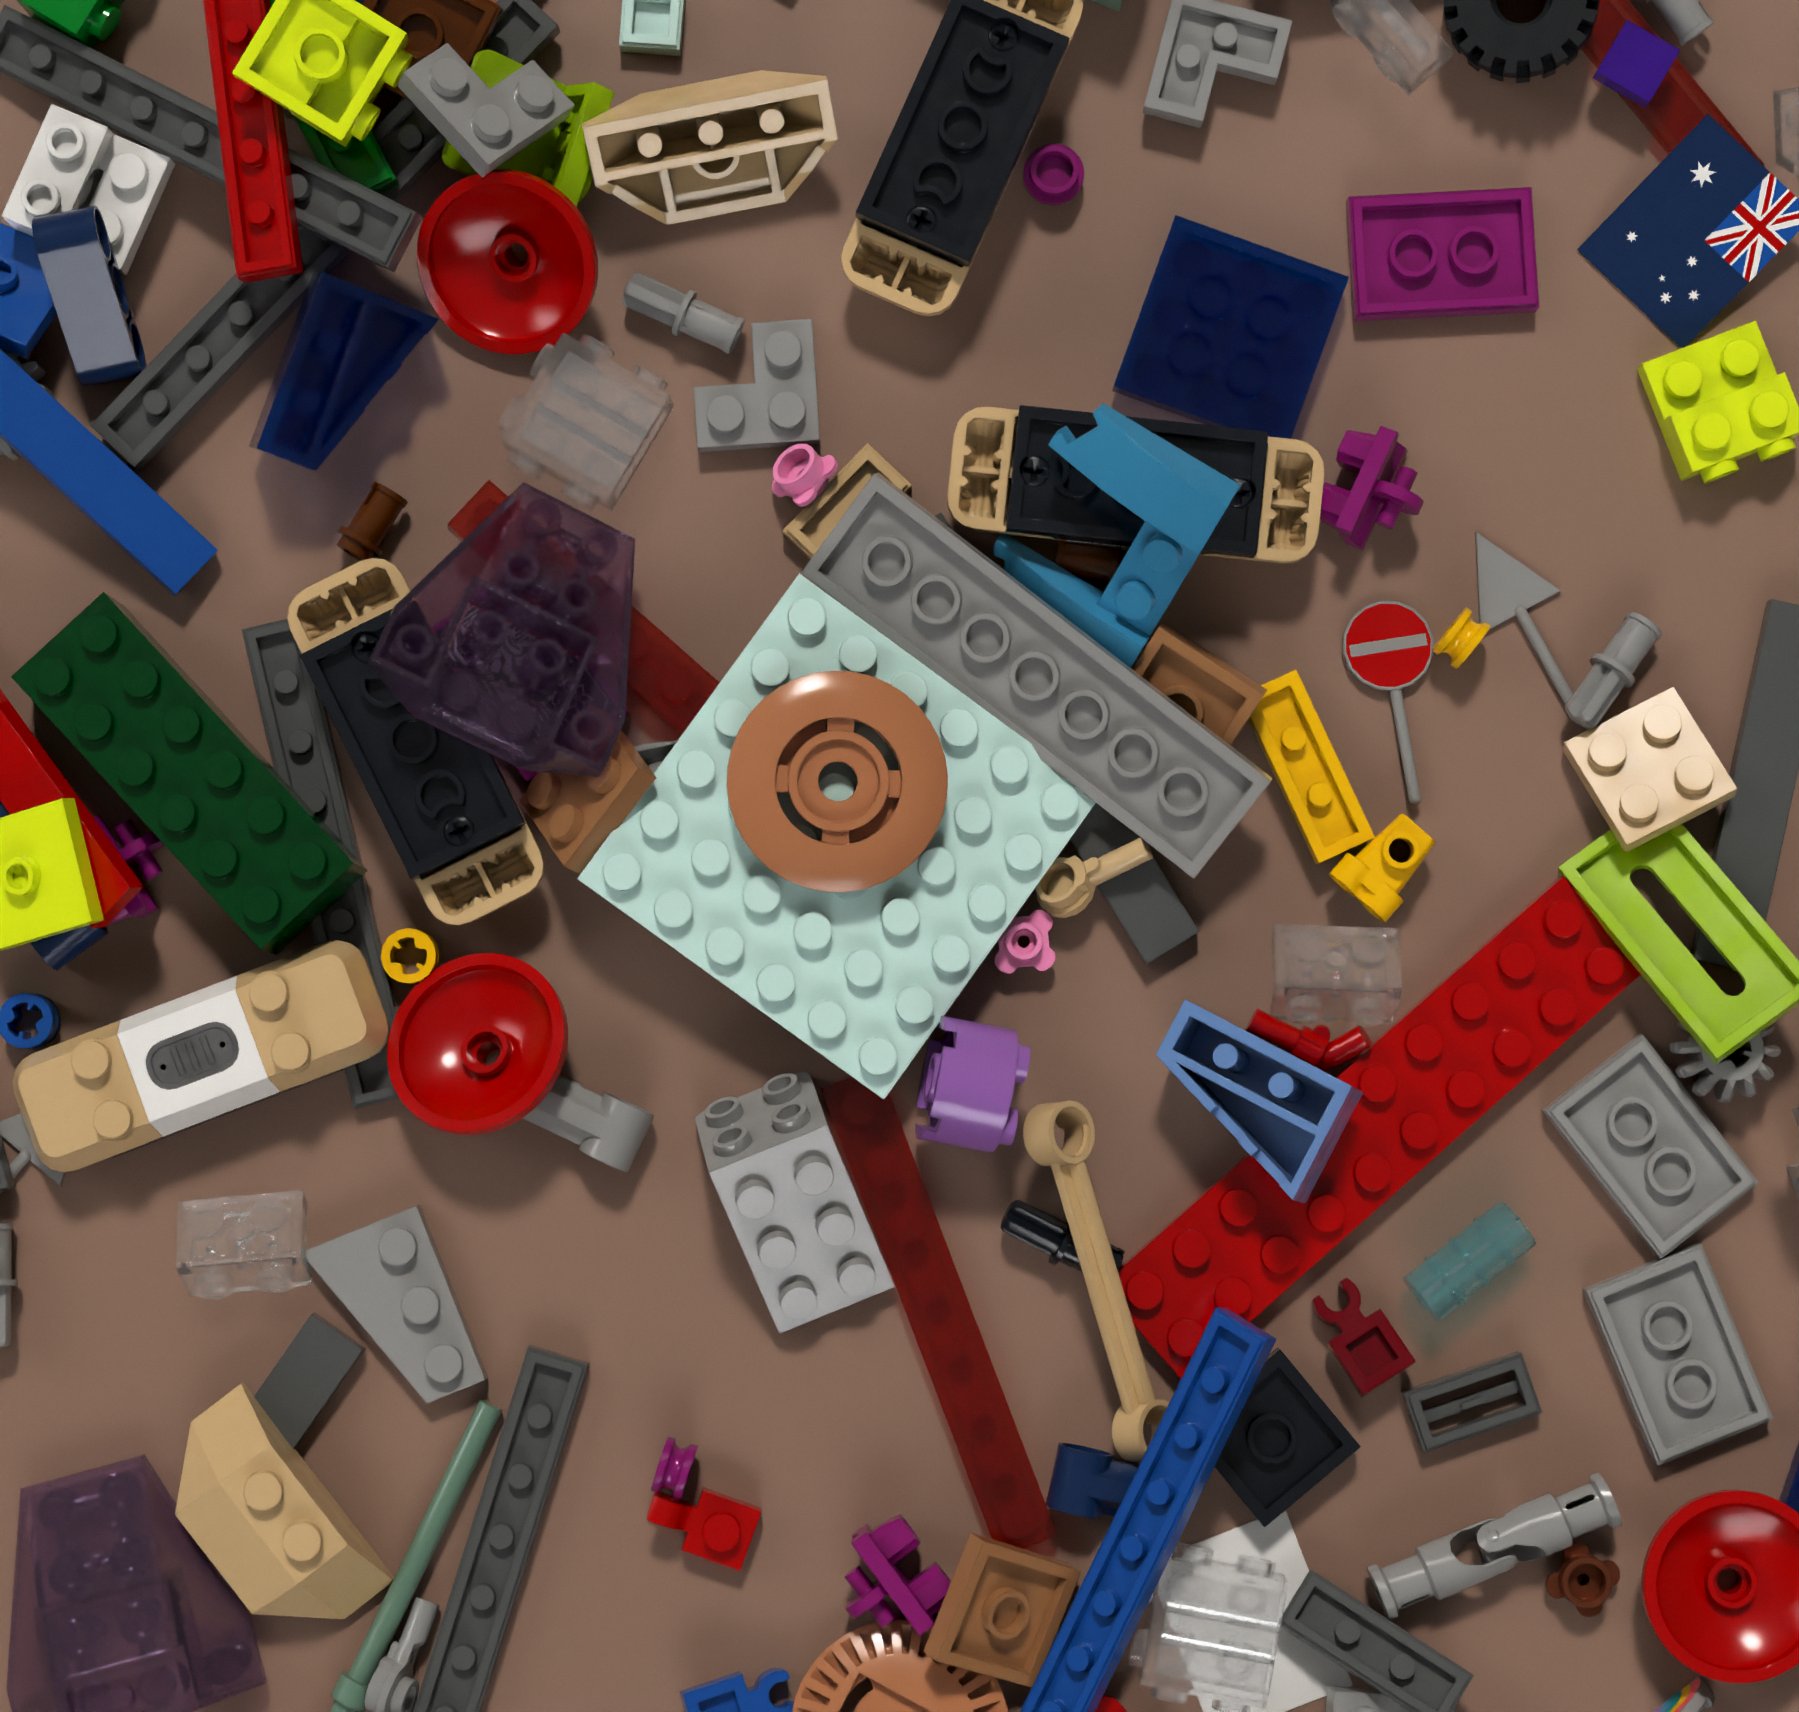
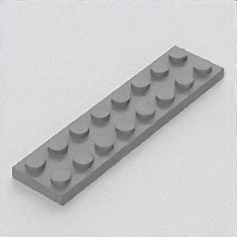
[801,473,1272,879]

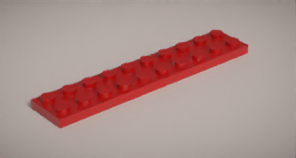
[1118,876,1641,1378]

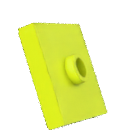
[0,798,104,951]

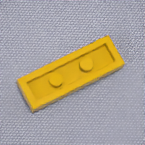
[1248,669,1375,864]

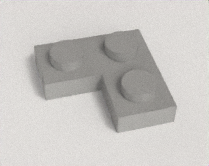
[1142,0,1293,128]
[397,43,575,178]
[694,319,820,452]

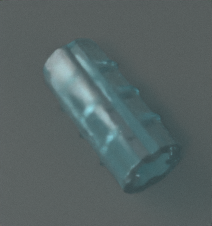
[1403,1201,1536,1322]

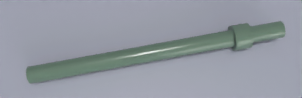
[330,1400,502,1712]

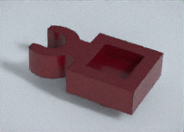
[1312,1278,1416,1397]

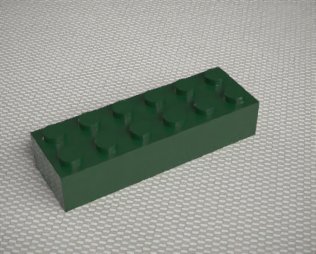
[11,592,368,955]

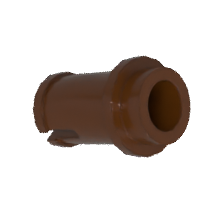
[337,482,408,561]
[1055,540,1127,585]

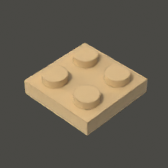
[1563,687,1738,853]

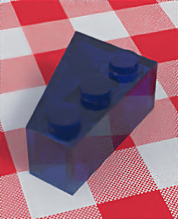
[249,272,439,471]

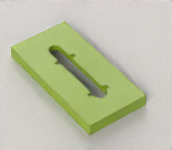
[1558,824,1799,1065]

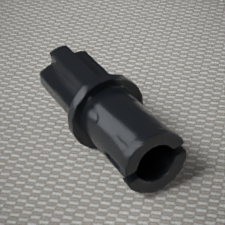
[1000,1200,1125,1272]

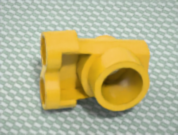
[1329,813,1435,923]

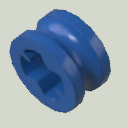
[0,993,61,1049]

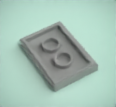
[1541,1034,1759,1259]
[1582,1243,1773,1465]

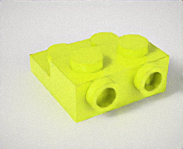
[232,0,413,148]
[1636,320,1799,484]

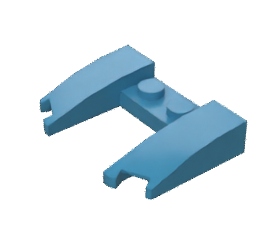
[993,403,1241,668]

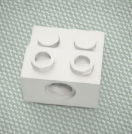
[2,104,175,275]

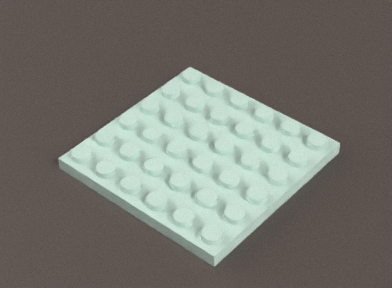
[577,573,1096,1099]

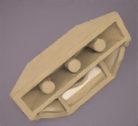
[582,70,838,225]
[175,1382,394,1619]

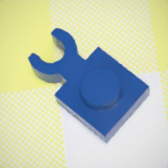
[679,1668,794,1712]

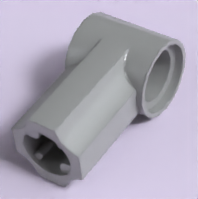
[523,1075,654,1172]

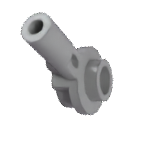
[364,1597,439,1712]

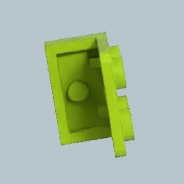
[442,49,615,207]

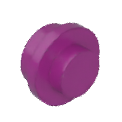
[1023,143,1084,206]

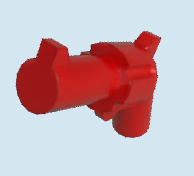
[1246,1008,1372,1072]

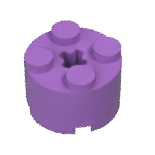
[915,1016,1031,1153]

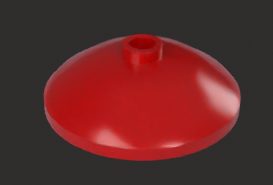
[417,169,598,355]
[387,953,568,1135]
[1641,1489,1799,1683]

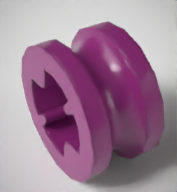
[651,1436,698,1500]

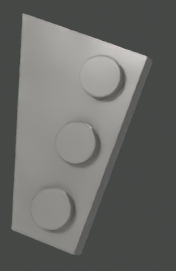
[300,1205,488,1403]

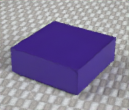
[1592,20,1680,108]

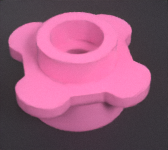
[772,443,838,507]
[994,910,1056,974]

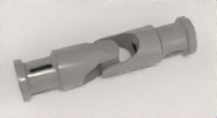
[1367,1472,1622,1621]

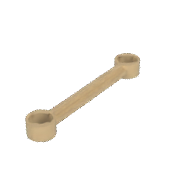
[1023,1100,1170,1463]

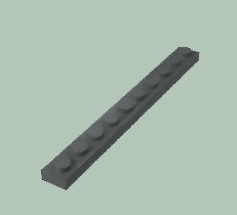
[90,0,560,471]

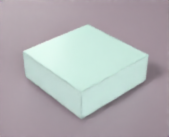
[619,0,685,56]

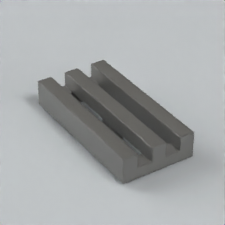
[1401,1351,1542,1453]

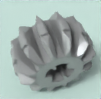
[1670,1020,1781,1102]

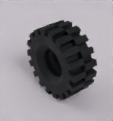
[1444,0,1600,83]

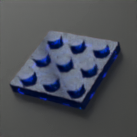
[1112,215,1349,439]

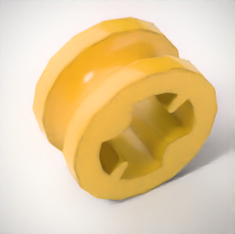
[1432,607,1491,669]
[381,928,441,984]

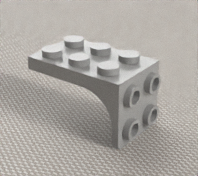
[695,1072,895,1334]

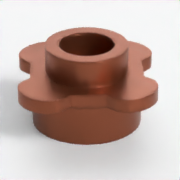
[1545,1541,1620,1617]

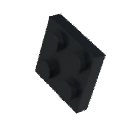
[1215,1347,1361,1527]

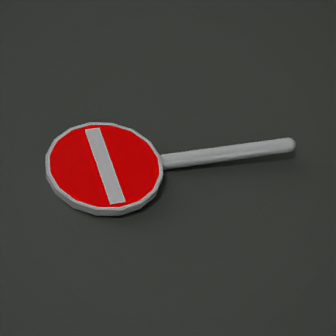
[1342,601,1434,805]

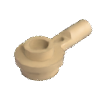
[1035,837,1153,918]

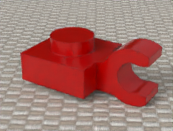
[646,1487,762,1571]

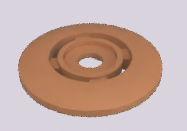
[726,671,948,892]
[792,1619,1008,1712]

